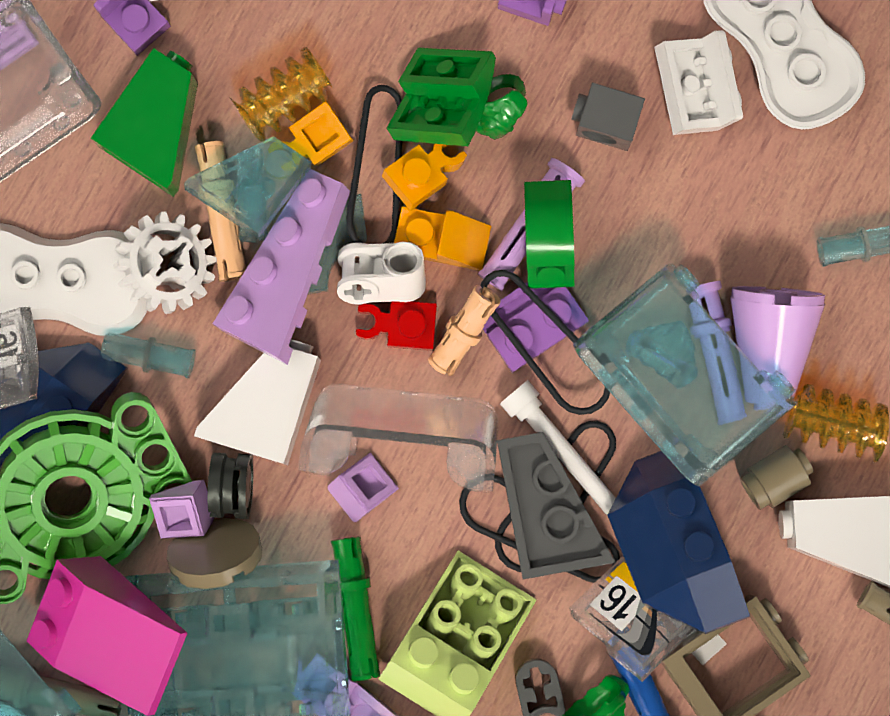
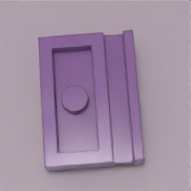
[483,282,589,373]

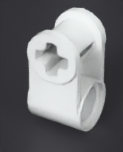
[337,242,426,304]

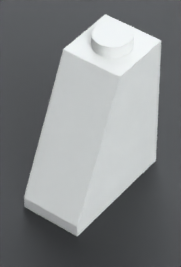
[194,339,321,465]
[779,496,890,588]

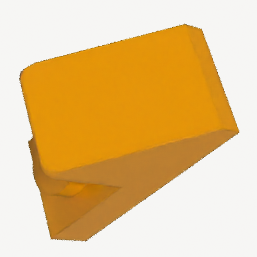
[394,206,491,271]

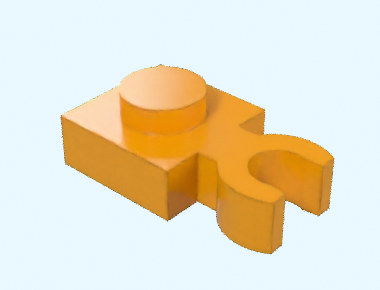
[267,101,354,178]
[382,144,467,211]

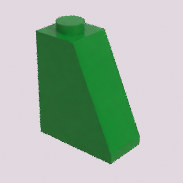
[91,48,198,197]

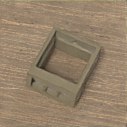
[657,594,811,716]

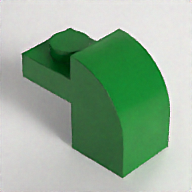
[524,180,575,289]

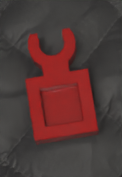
[356,301,437,351]

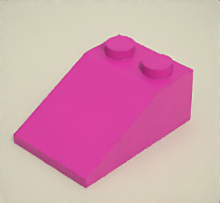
[27,556,187,716]

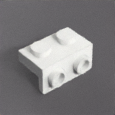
[654,30,743,135]

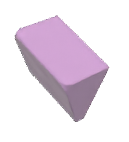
[328,452,399,522]
[149,480,214,539]

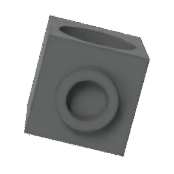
[571,82,645,151]

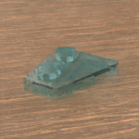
[184,136,312,239]

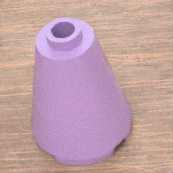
[730,286,825,414]

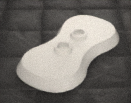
[703,0,865,130]
[0,223,147,336]

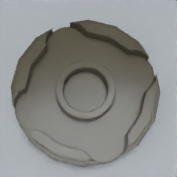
[167,518,262,589]

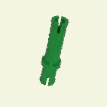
[331,536,381,681]

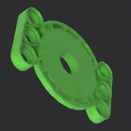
[0,392,192,604]

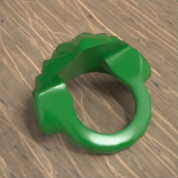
[476,74,528,140]
[562,674,630,716]

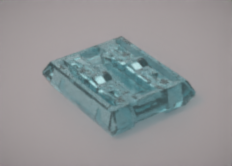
[124,559,351,716]

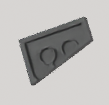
[497,432,616,580]

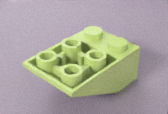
[379,550,536,716]

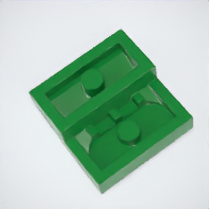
[386,48,496,147]

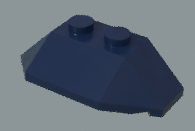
[0,342,128,486]
[607,444,750,634]

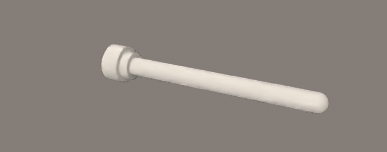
[500,380,616,515]

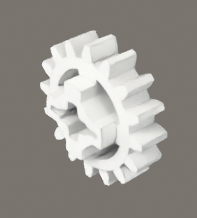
[113,212,217,314]

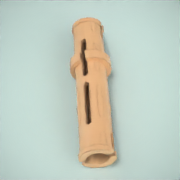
[195,141,246,282]

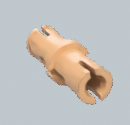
[428,285,501,376]

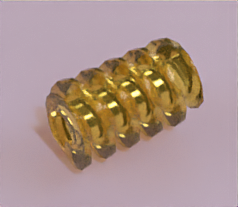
[229,47,332,143]
[783,384,889,462]

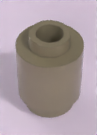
[740,445,814,510]

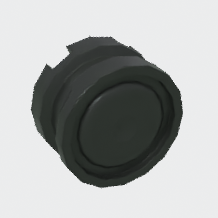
[207,453,254,519]

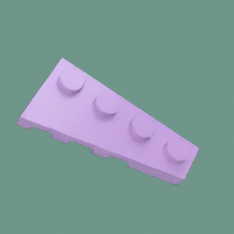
[212,169,350,365]

